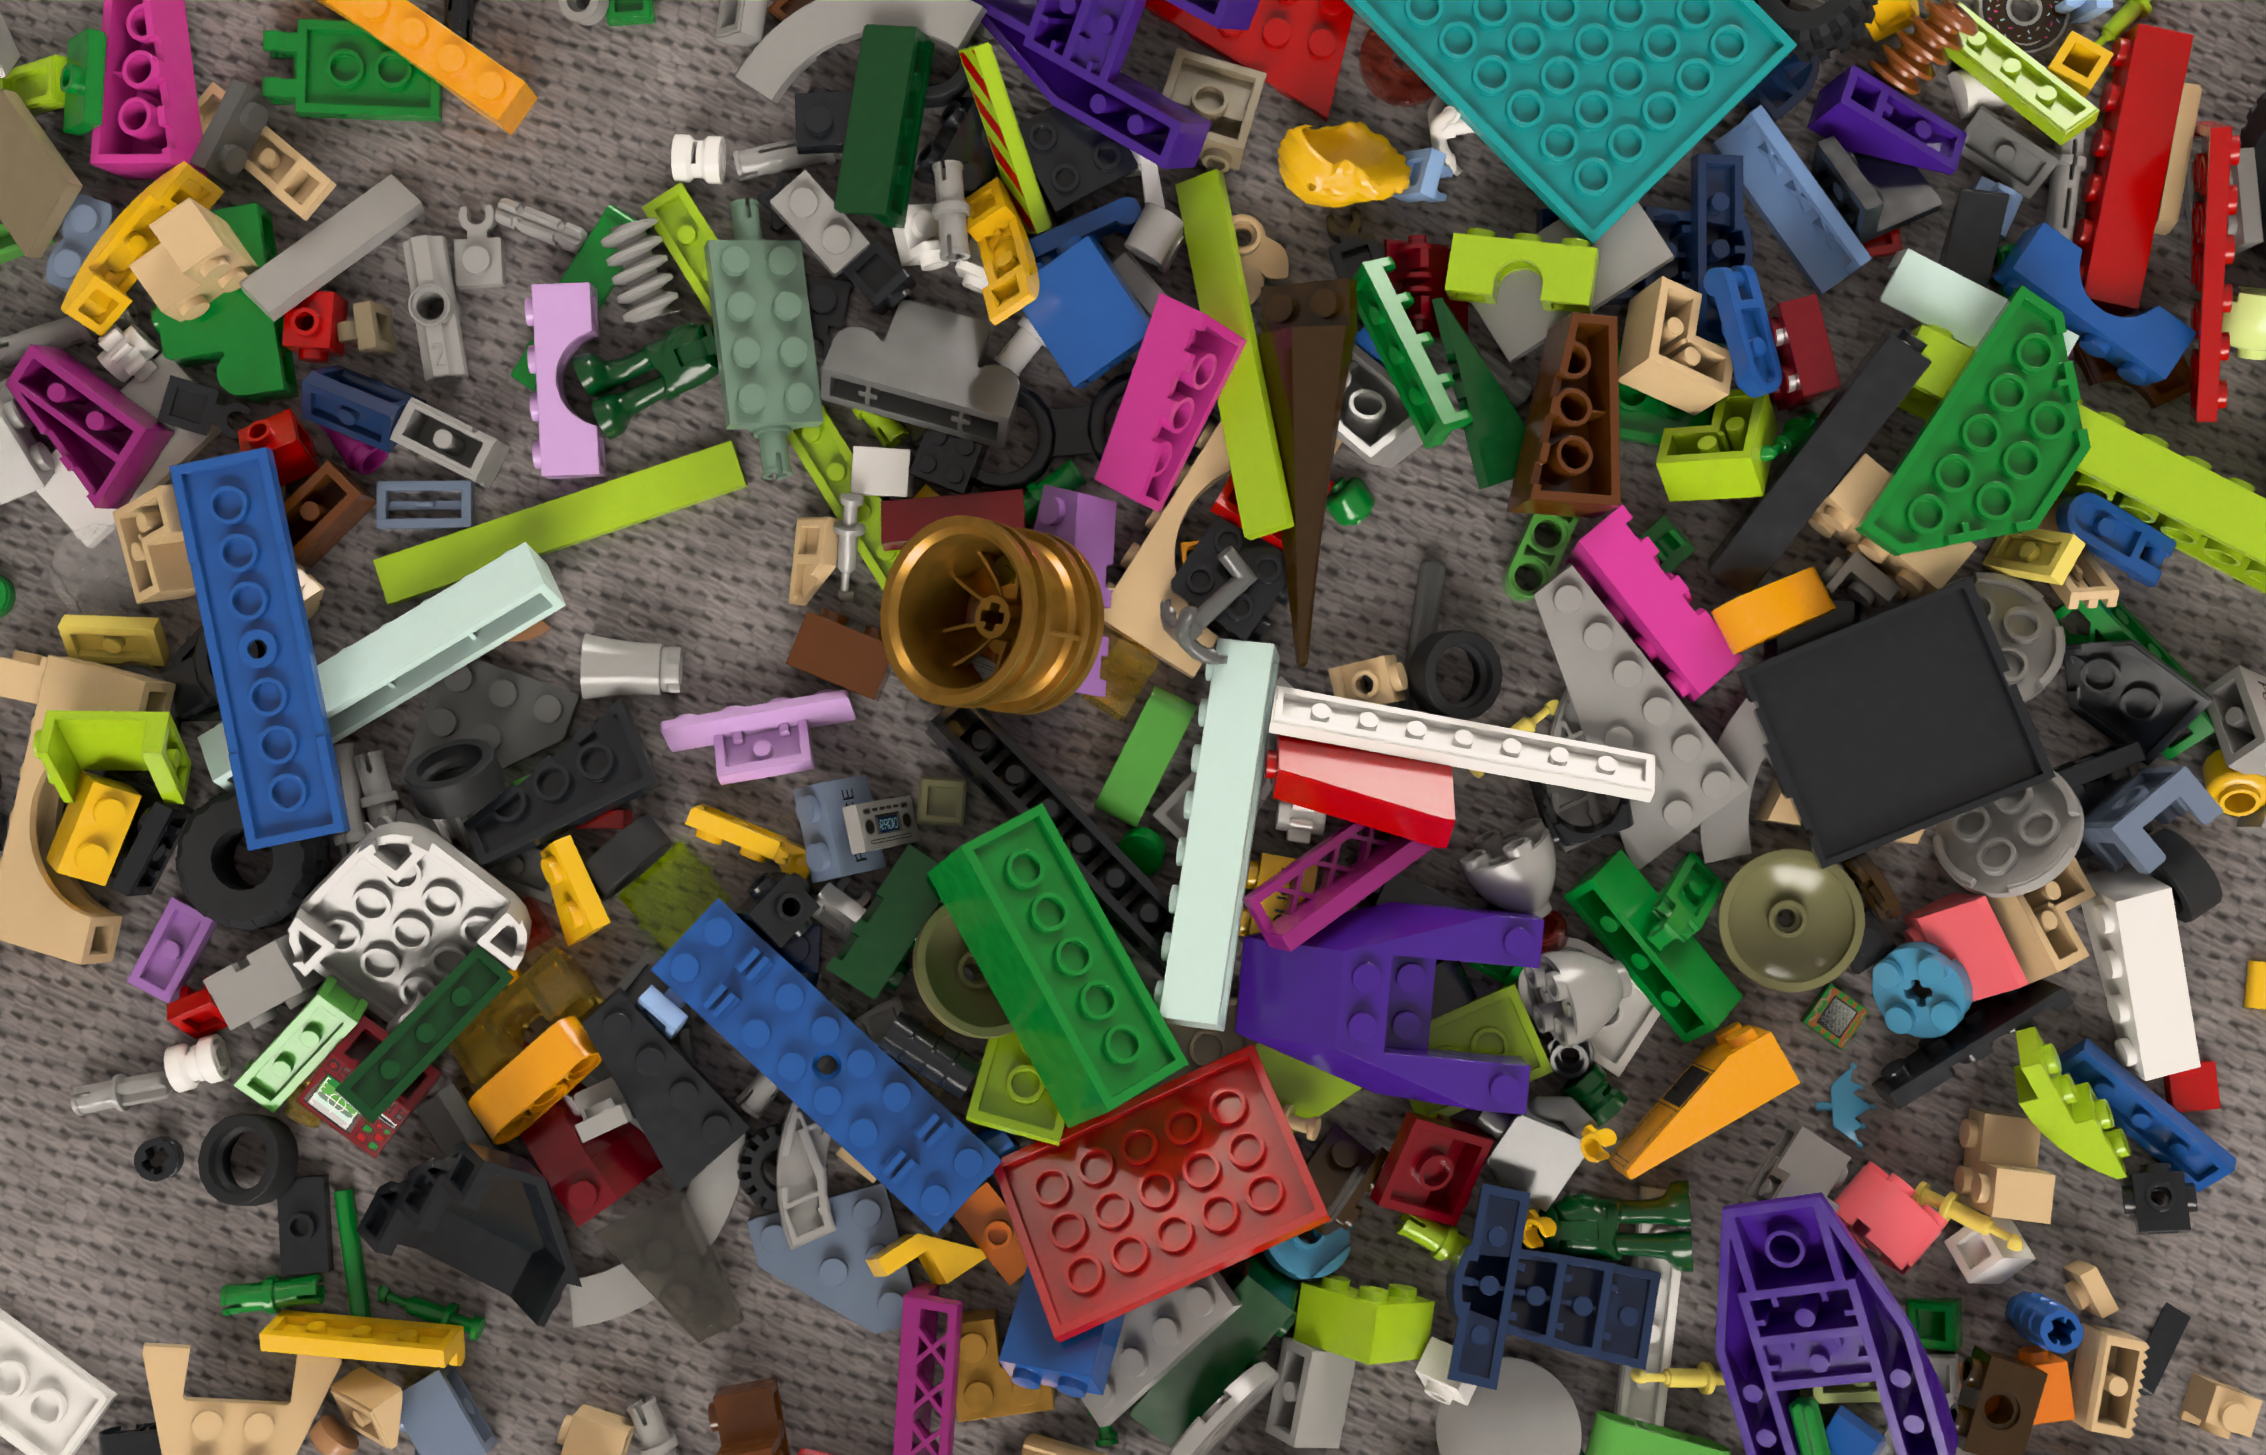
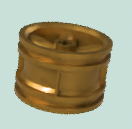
[880,515,1104,715]

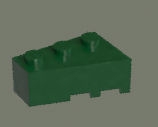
[825,843,944,1000]

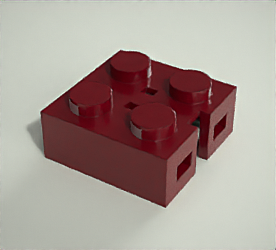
[1767,294,1841,412]

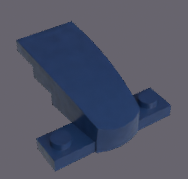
[1536,153,1754,347]
[1446,1183,1661,1390]

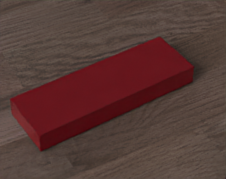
[881,489,1026,551]

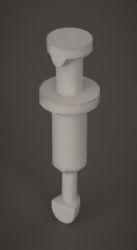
[833,493,866,602]

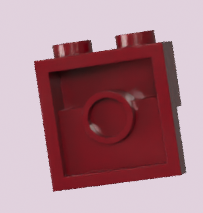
[1370,1111,1494,1226]

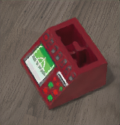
[296,1015,442,1159]

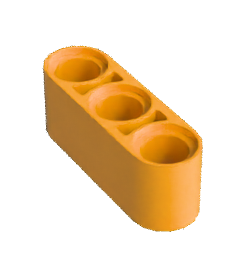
[1711,566,1836,655]
[468,1016,602,1145]

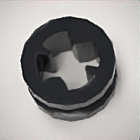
[134,1136,184,1182]

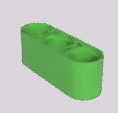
[1502,514,1580,602]
[1094,685,1198,828]
[1585,1410,1732,1455]

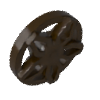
[1840,852,1902,921]

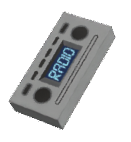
[842,795,920,855]

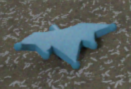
[1815,1062,1877,1149]

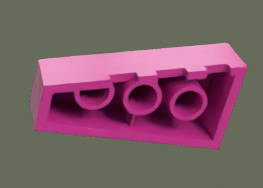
[90,0,208,180]
[1094,293,1247,512]
[1565,504,1744,704]

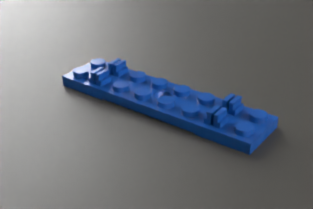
[169,447,351,851]
[650,898,1002,1234]

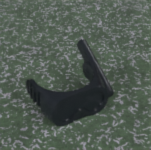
[1528,780,1634,846]

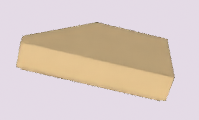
[789,517,841,606]

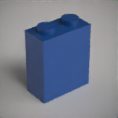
[1022,235,1150,389]
[998,1265,1126,1398]

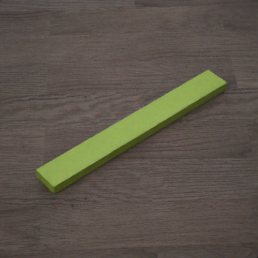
[1175,168,1294,540]
[373,440,748,606]

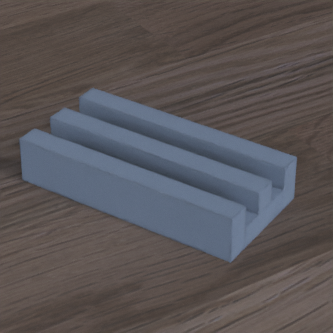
[376,480,475,530]

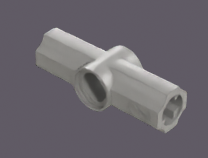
[402,235,469,384]

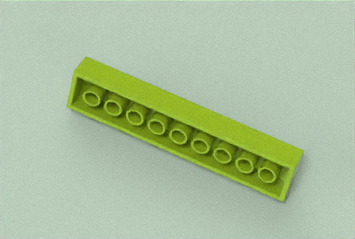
[1897,324,2266,594]

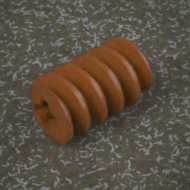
[1867,0,1979,96]

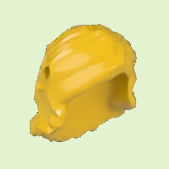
[1278,120,1411,208]

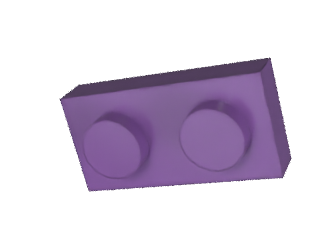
[126,896,217,1003]

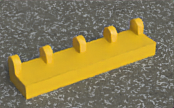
[259,1310,465,1368]

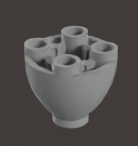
[1460,818,1556,918]
[1524,951,1632,1047]

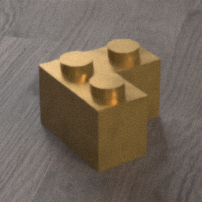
[946,1308,1056,1422]

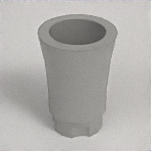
[580,633,683,700]

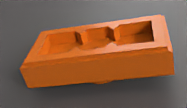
[953,1180,1028,1286]

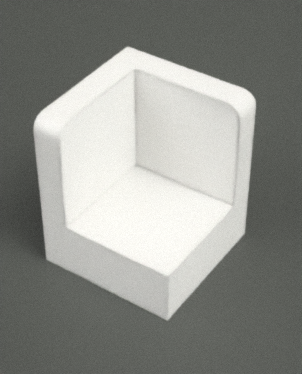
[851,446,915,500]
[1944,1216,2036,1284]

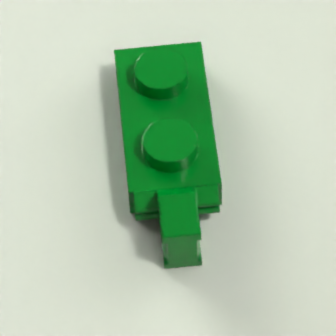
[1647,851,1725,951]

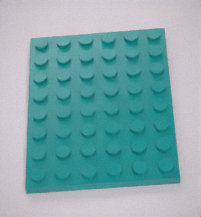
[1344,0,1797,247]

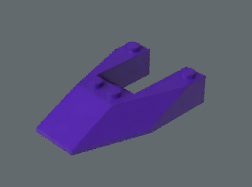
[972,0,1260,169]
[1235,901,1544,1115]
[1715,1192,1958,1455]

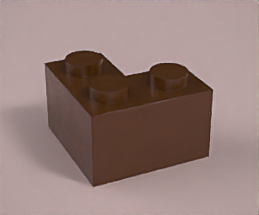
[708,1377,790,1455]

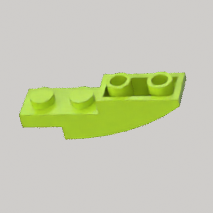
[2013,1026,2131,1180]

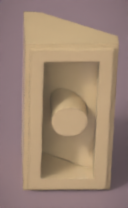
[330,1367,403,1450]

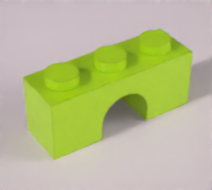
[1445,228,1600,314]

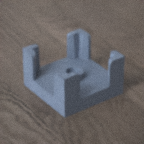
[2082,766,2223,874]

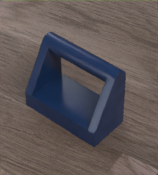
[302,365,427,453]

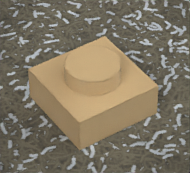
[2062,1259,2119,1319]

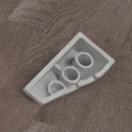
[1337,344,1423,469]

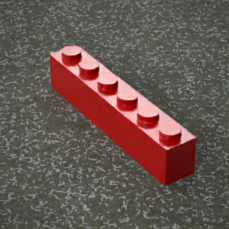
[2072,23,2194,317]

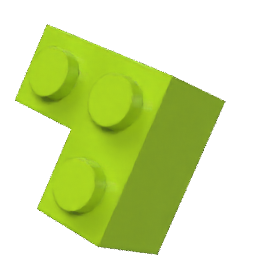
[1656,389,1778,502]
[1293,1274,1435,1365]

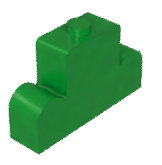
[151,203,299,403]

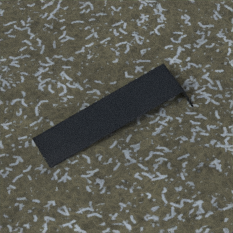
[2138,1302,2191,1396]

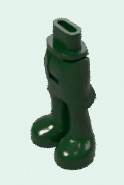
[573,321,719,440]
[1537,1180,1693,1272]

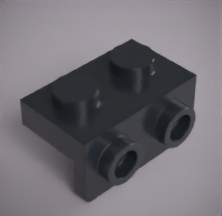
[795,88,853,155]
[914,97,998,198]

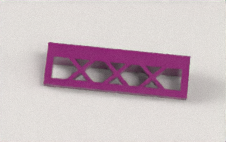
[1242,822,1434,952]
[893,1282,963,1455]

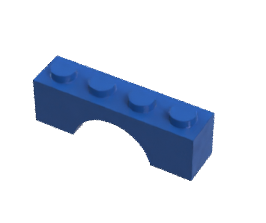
[1992,222,2197,387]

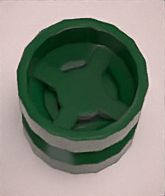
[1560,1061,1628,1128]

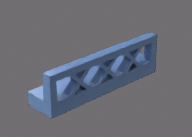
[1710,105,1872,297]

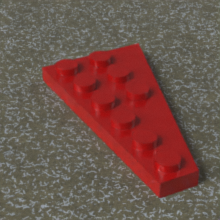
[1144,0,1354,122]
[2190,121,2240,422]

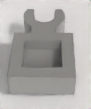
[454,205,506,289]

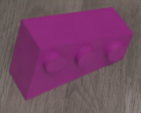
[5,344,175,509]

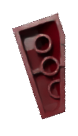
[480,1037,663,1228]

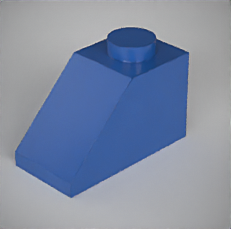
[1825,1405,1886,1455]

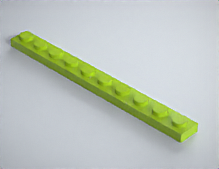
[642,182,901,590]

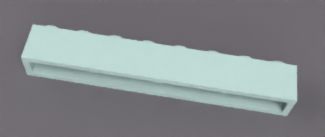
[197,542,566,792]
[1154,638,1280,1031]

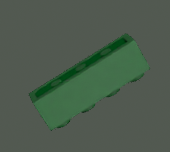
[1563,849,1743,1044]

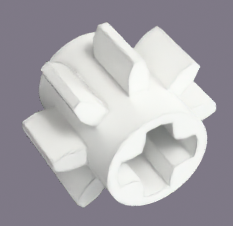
[97,324,160,383]
[1275,800,1327,844]

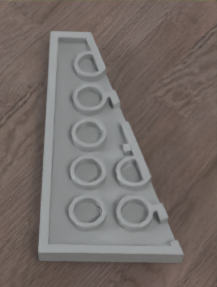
[1532,563,1749,870]

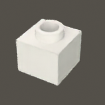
[1415,1337,1477,1406]

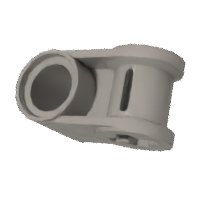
[1124,202,1185,274]

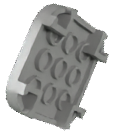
[287,821,532,1034]

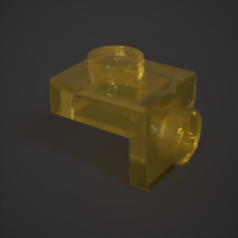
[1081,638,1159,722]

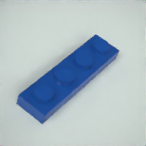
[2059,1038,2236,1192]

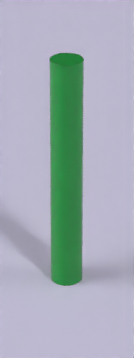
[333,1188,371,1317]

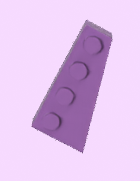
[1034,484,1117,697]

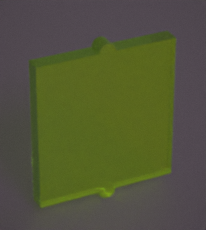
[618,841,732,951]

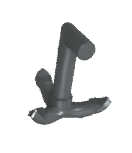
[1160,545,1258,665]

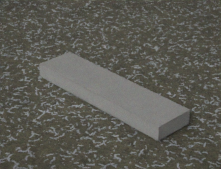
[239,174,425,322]

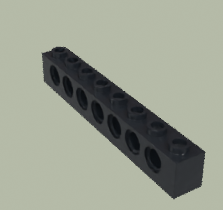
[925,706,1175,979]

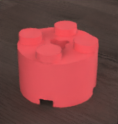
[1833,1161,1948,1276]

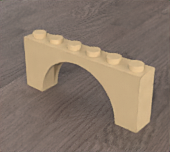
[1104,421,1342,680]
[0,655,176,965]

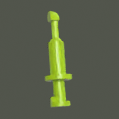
[2094,0,2153,47]

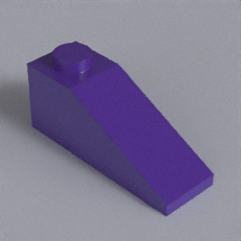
[1807,64,1967,175]

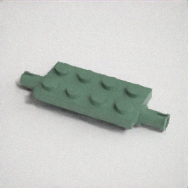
[704,198,824,480]

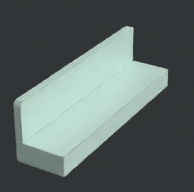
[1880,248,2079,356]

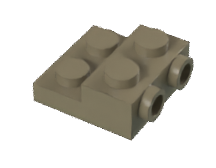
[1162,48,1267,173]

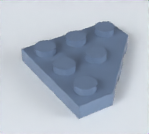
[746,1182,915,1334]

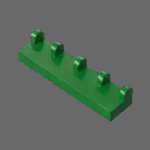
[1353,256,1473,449]

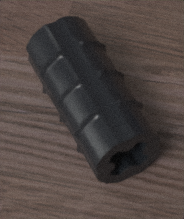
[878,1011,983,1099]

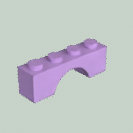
[525,282,606,479]

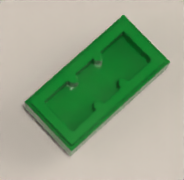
[60,28,107,136]

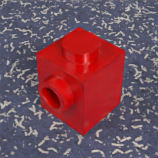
[282,291,348,364]
[237,408,319,487]

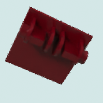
[1384,235,1469,338]

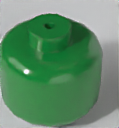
[1326,477,1375,526]

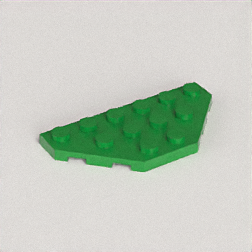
[1854,285,2091,556]

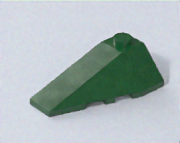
[1432,297,1526,489]

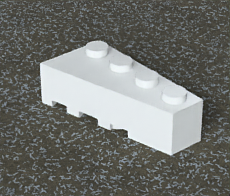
[2081,864,2201,1081]

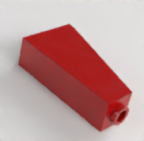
[1264,734,1456,848]

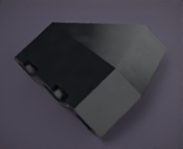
[356,1140,582,1327]

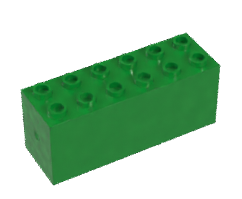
[927,803,1189,1128]

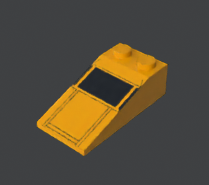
[1608,1022,1800,1180]

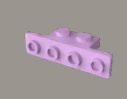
[660,689,856,785]

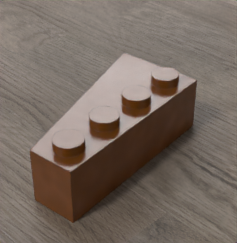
[1506,312,1621,518]

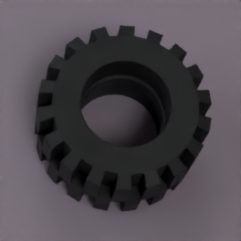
[1754,0,1878,62]

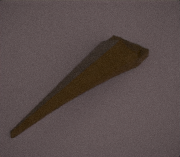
[1258,278,1358,667]

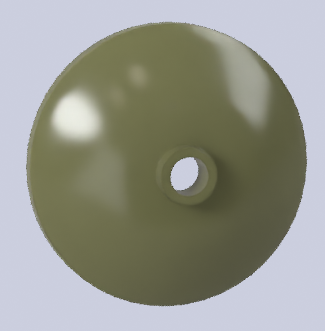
[1717,848,1865,992]
[913,905,1014,1039]

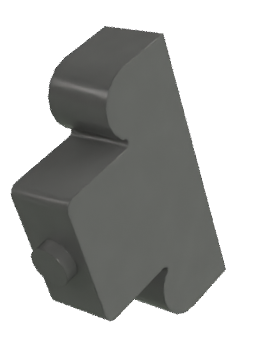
[820,300,1020,449]

